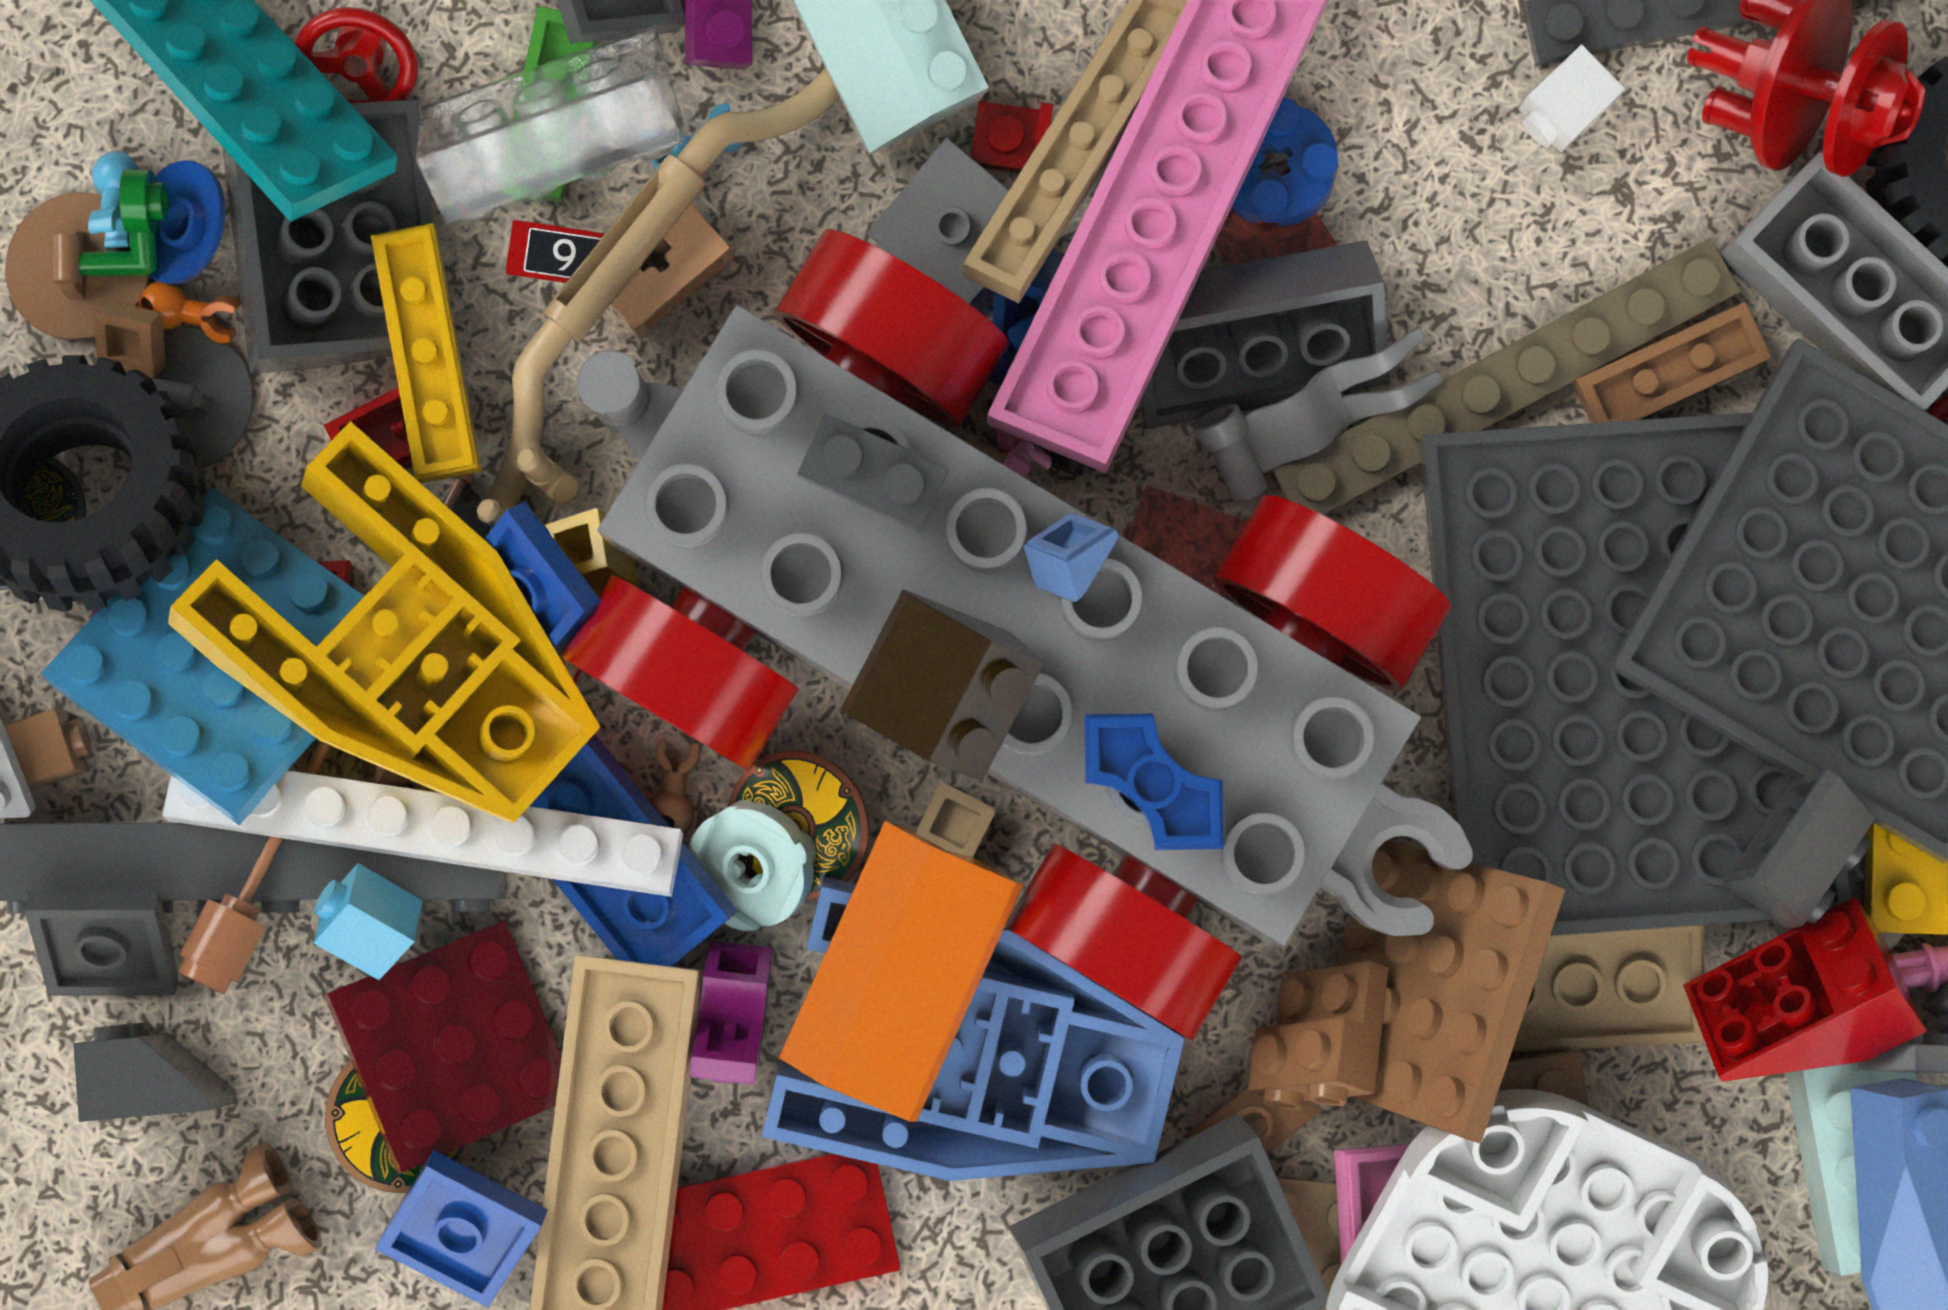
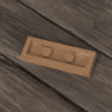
[1572,302,1772,423]

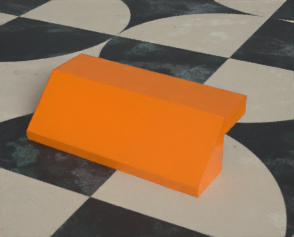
[779,821,1024,1122]

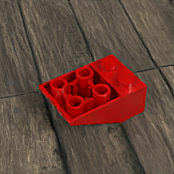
[1683,897,1927,1082]

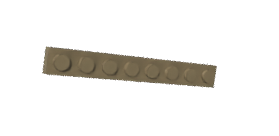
[1271,238,1741,515]

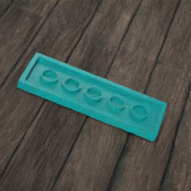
[90,0,398,222]

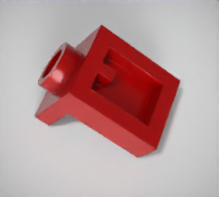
[971,101,1053,173]

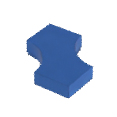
[1084,713,1224,850]

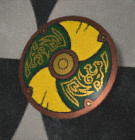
[728,750,870,900]

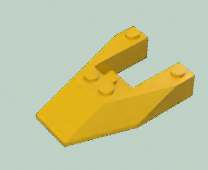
[168,421,600,824]

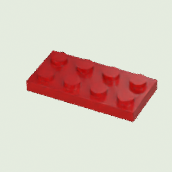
[662,1153,901,1310]

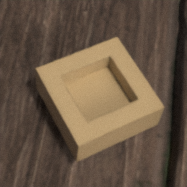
[914,781,997,858]

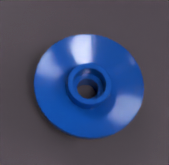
[148,160,225,285]

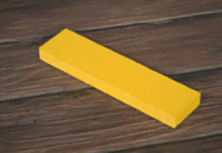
[371,223,482,484]

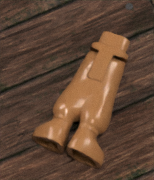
[89,1142,322,1310]

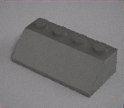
[1140,240,1390,429]

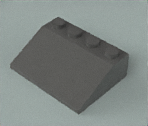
[222,100,434,374]
[1008,1114,1328,1310]

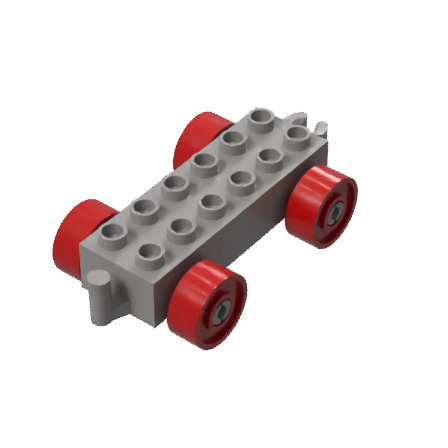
[561,229,1473,1041]

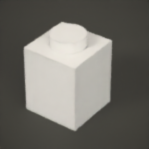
[1519,44,1625,153]

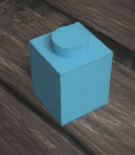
[313,863,423,980]

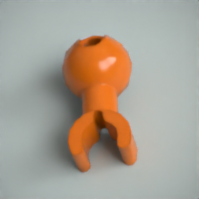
[139,281,241,344]

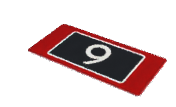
[506,220,605,283]

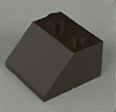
[841,589,1045,781]

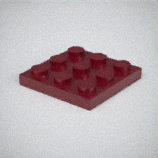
[324,921,562,1174]

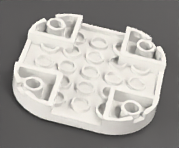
[1326,1089,1768,1310]

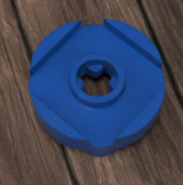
[1230,97,1338,226]

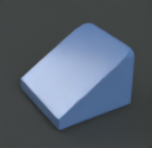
[1023,512,1119,602]

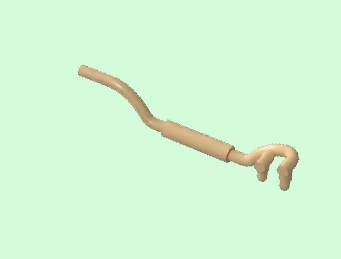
[477,68,840,531]

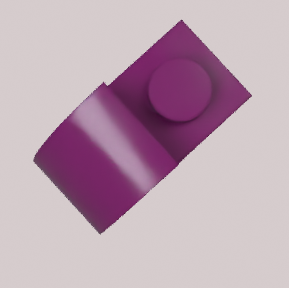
[690,940,773,1085]

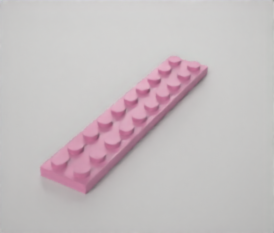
[987,0,1329,473]

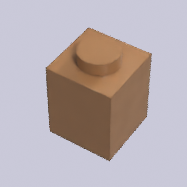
[4,708,92,791]

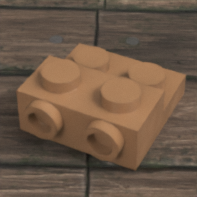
[1248,961,1389,1111]

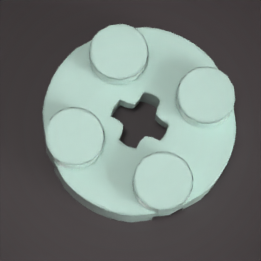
[688,800,816,931]

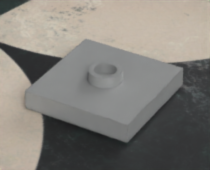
[867,137,1009,305]

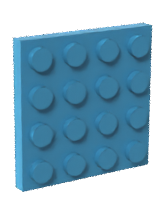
[41,487,364,825]

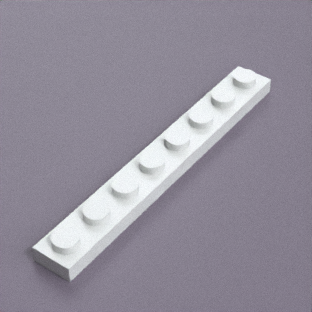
[162,770,683,897]

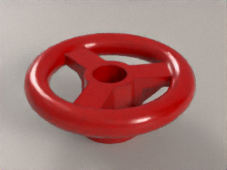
[294,7,418,103]

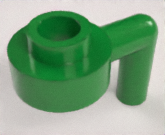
[78,170,169,277]

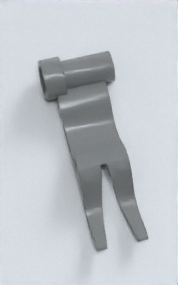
[1192,327,1443,502]

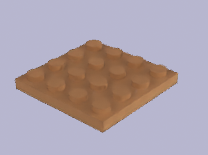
[1334,840,1565,1144]

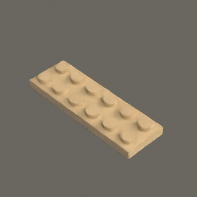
[530,955,704,1310]

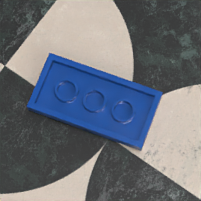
[530,734,738,966]

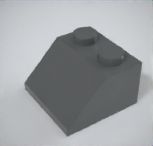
[1722,768,1875,929]
[73,1022,237,1122]

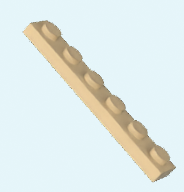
[962,0,1187,303]

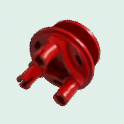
[1687,0,1926,177]

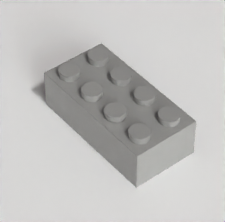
[1719,150,1948,411]

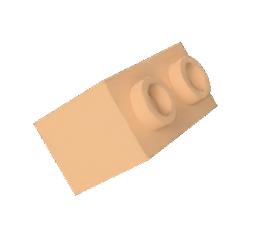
[610,203,734,339]

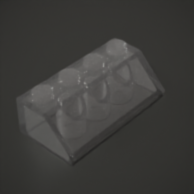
[416,25,683,224]

